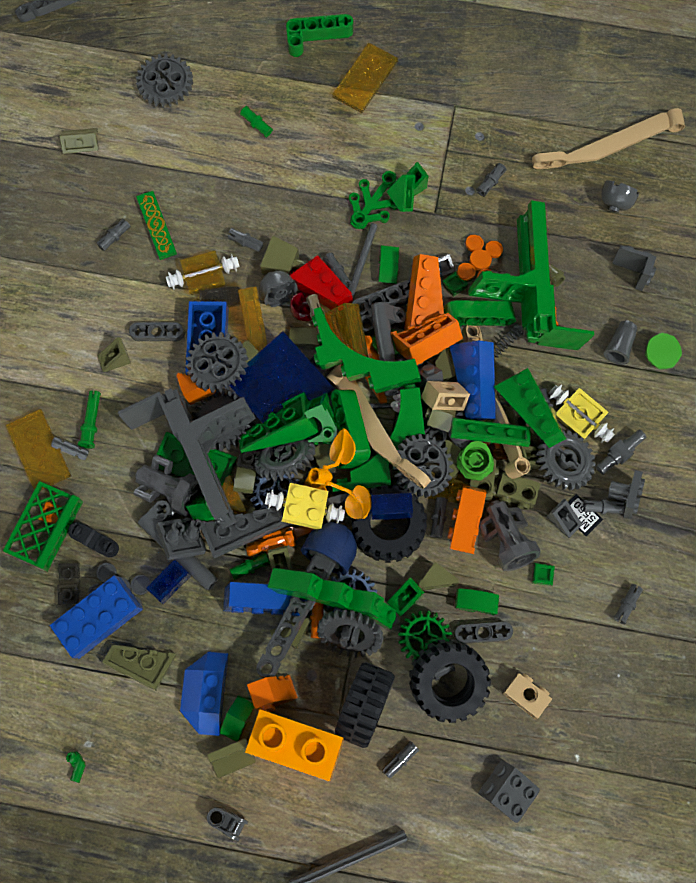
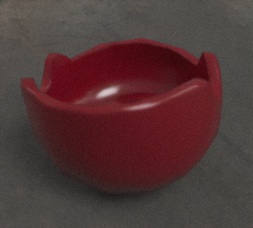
[290,292,312,322]

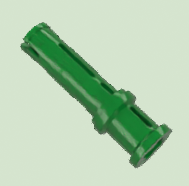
[77,390,101,449]

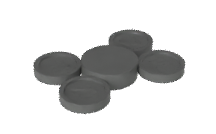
[88,563,151,616]

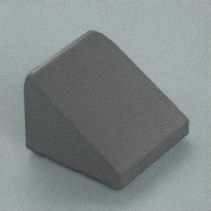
[437,253,455,277]

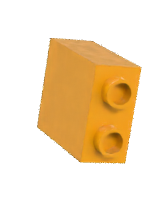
[245,709,344,781]

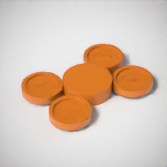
[457,235,503,281]

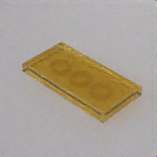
[332,43,398,113]
[6,409,72,490]

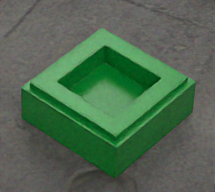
[442,271,468,297]
[532,563,555,586]

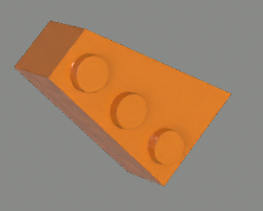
[391,313,463,365]
[447,485,487,554]
[247,675,298,713]

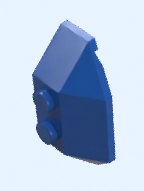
[180,652,229,736]

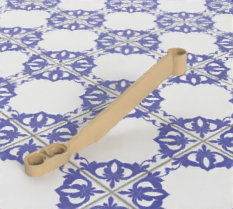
[532,108,685,169]
[462,325,530,479]
[325,365,431,489]

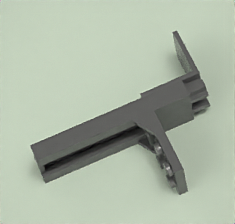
[118,388,256,529]

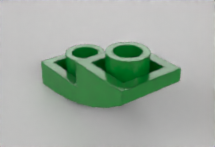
[378,245,399,284]
[455,588,499,616]

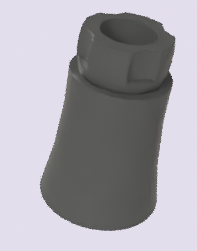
[604,320,637,365]

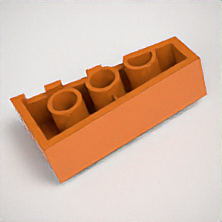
[404,254,444,331]

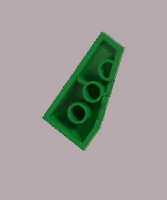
[239,392,318,453]

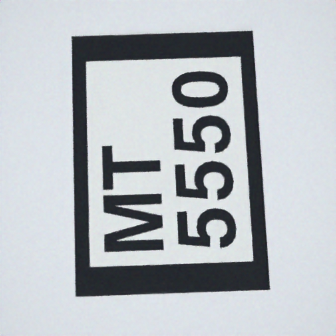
[568,494,603,536]

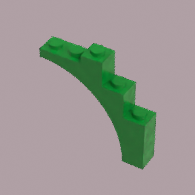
[312,307,421,393]
[268,568,396,629]

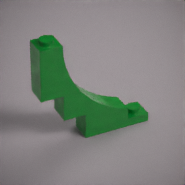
[332,384,425,492]

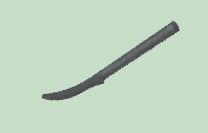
[339,223,378,344]

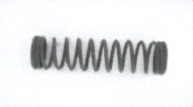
[494,324,524,361]

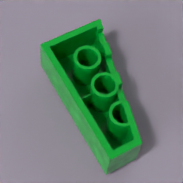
[494,368,567,448]

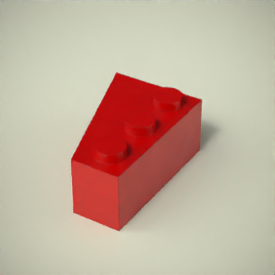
[290,255,353,314]

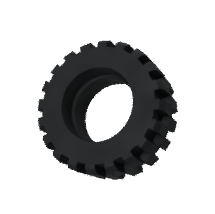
[352,484,427,563]
[409,639,491,723]
[334,662,395,748]

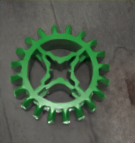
[398,611,452,662]

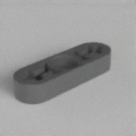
[129,322,184,341]
[454,622,513,644]

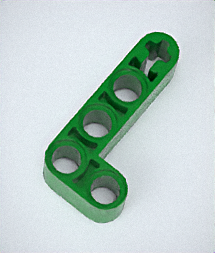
[286,14,353,57]
[444,300,516,327]
[331,390,371,469]

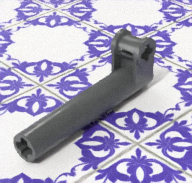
[371,302,406,396]
[138,500,218,591]

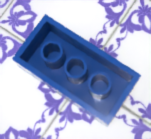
[185,301,229,376]
[49,575,143,659]

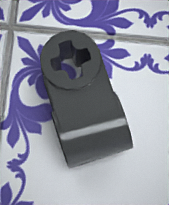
[207,807,249,841]

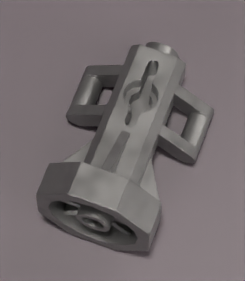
[134,455,202,517]
[479,500,541,571]

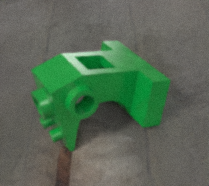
[304,393,339,445]

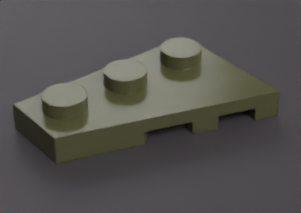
[102,645,176,691]

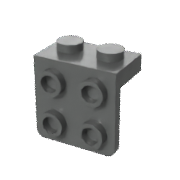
[613,245,657,291]
[478,760,540,823]

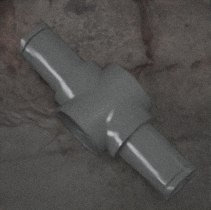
[596,429,647,475]

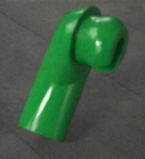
[66,751,86,783]

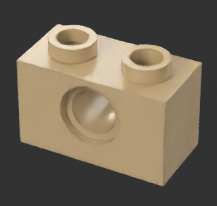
[421,381,470,411]
[503,673,552,720]

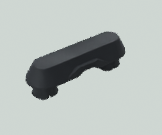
[68,522,119,558]

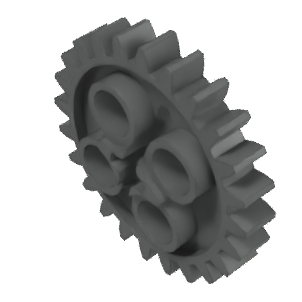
[136,53,193,108]
[186,332,249,393]
[392,434,454,498]

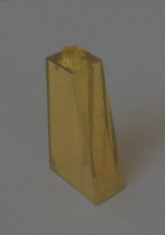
[238,286,271,366]
[325,303,369,366]

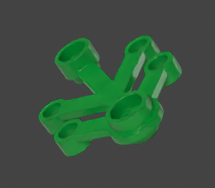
[349,171,397,229]

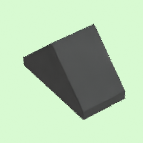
[547,499,583,538]

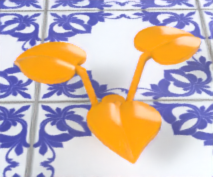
[303,428,371,519]

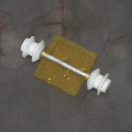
[166,250,240,295]

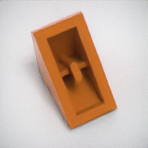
[176,373,216,405]

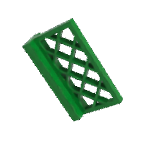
[3,481,83,572]

